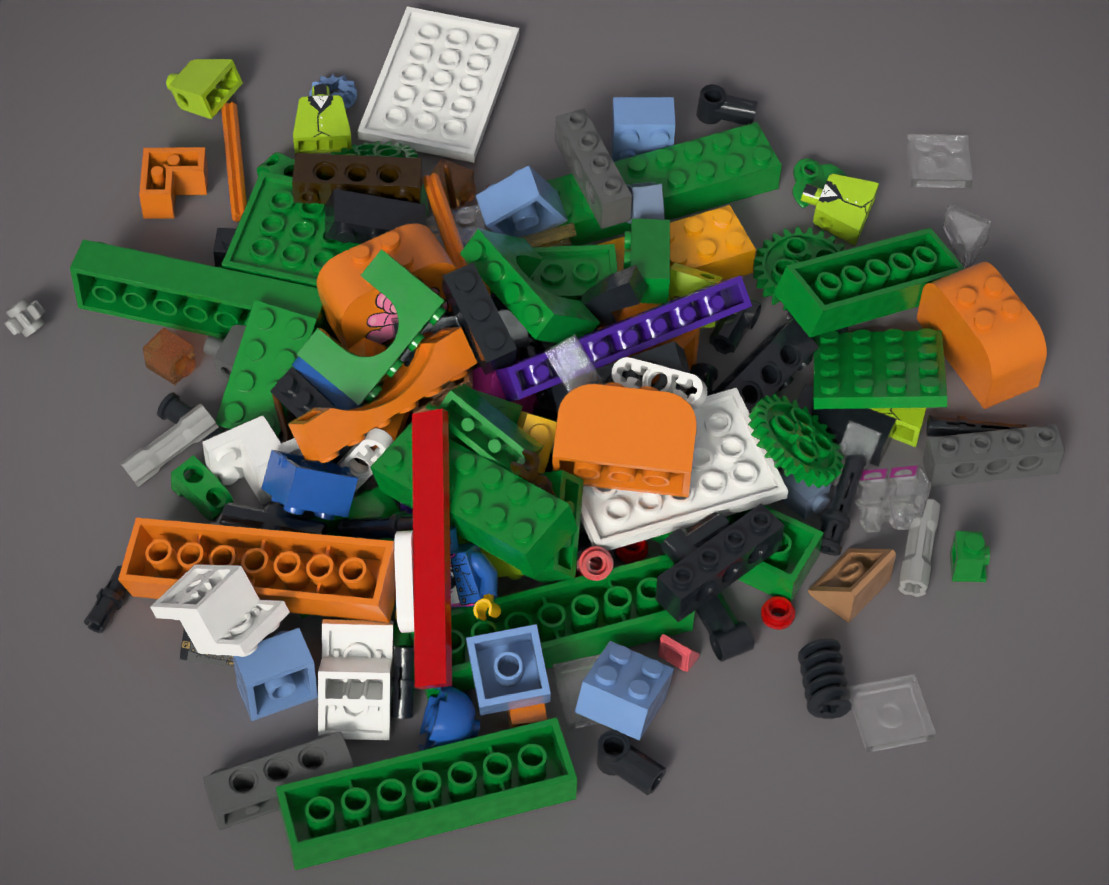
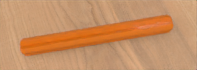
[221,102,247,222]
[423,173,468,269]

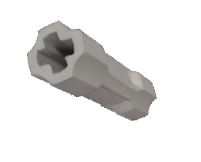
[120,403,219,487]
[898,497,941,597]

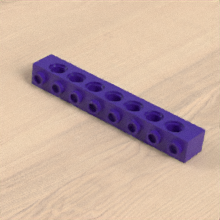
[495,275,752,401]

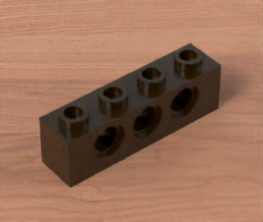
[292,153,422,204]

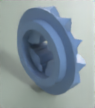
[309,73,357,110]

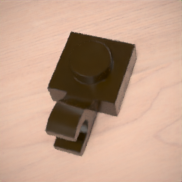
[510,449,556,497]

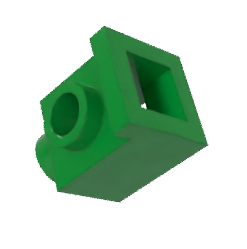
[950,531,990,582]

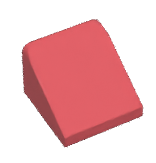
[658,634,700,672]

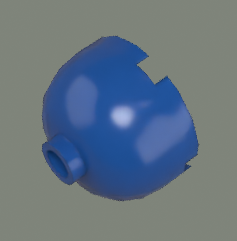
[418,686,480,751]

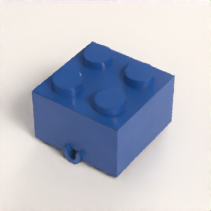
[261,450,358,520]

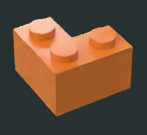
[139,147,208,219]

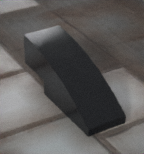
[578,265,647,328]

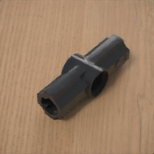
[220,502,328,535]

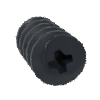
[798,638,852,719]

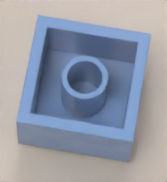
[611,97,675,162]
[475,165,568,242]
[466,624,551,716]
[233,628,318,721]
[575,641,674,741]

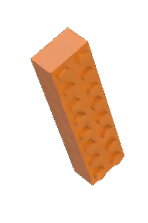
[118,517,396,623]

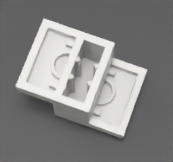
[202,416,303,505]
[150,564,290,657]
[318,619,393,740]

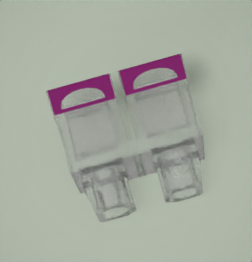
[854,465,932,533]

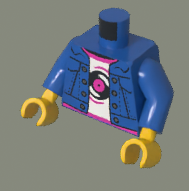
[395,526,501,621]

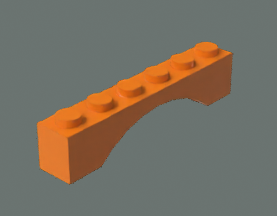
[288,327,477,463]

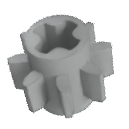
[4,297,46,337]

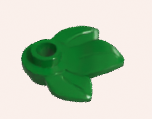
[792,158,847,208]

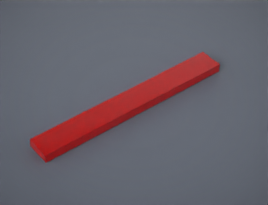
[412,408,452,689]

